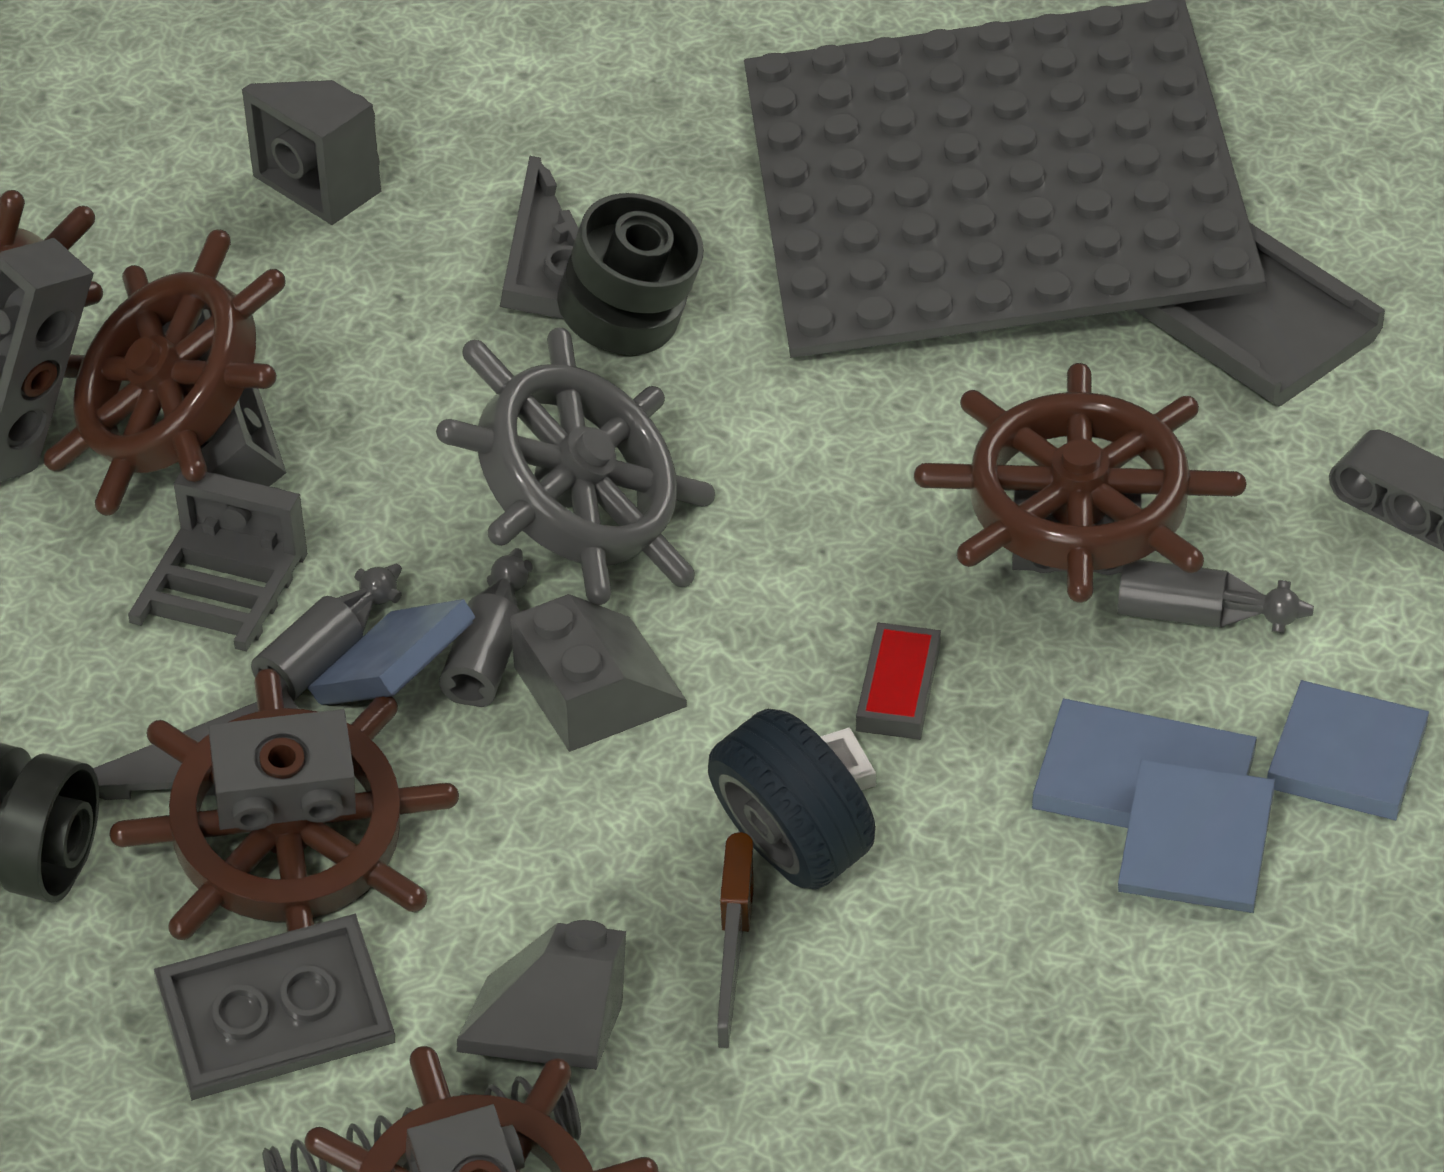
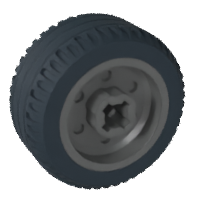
[708,708,876,889]

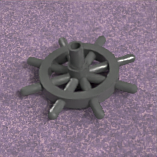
[436,327,715,605]

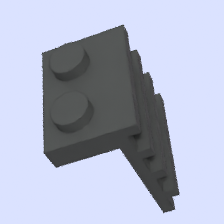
[128,472,308,652]

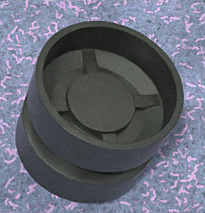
[557,193,704,355]
[0,743,99,903]

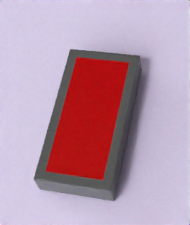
[856,622,941,740]

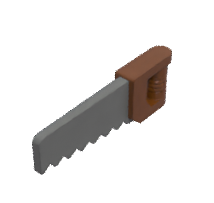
[717,832,754,1048]

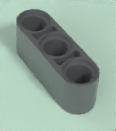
[1329,429,1444,551]

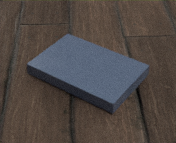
[1032,698,1257,828]

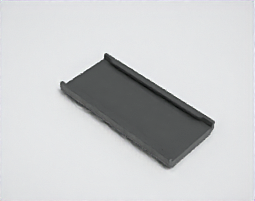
[1134,222,1385,407]

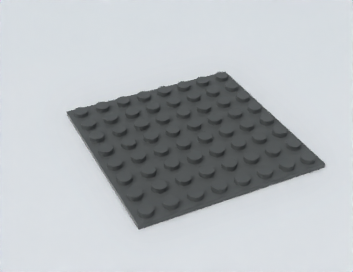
[744,0,1267,358]

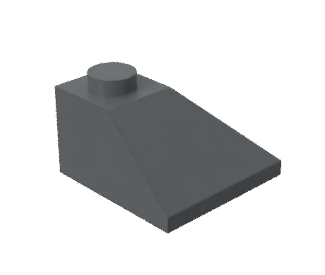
[456,920,626,1070]

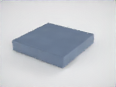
[308,599,475,705]
[1267,680,1429,821]
[1118,759,1275,913]

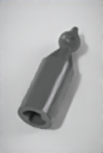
[439,548,533,707]
[1117,559,1314,633]
[251,563,402,701]

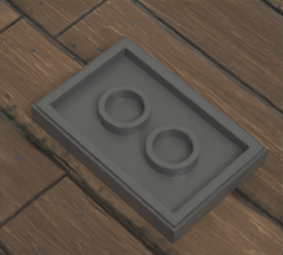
[154,913,395,1101]

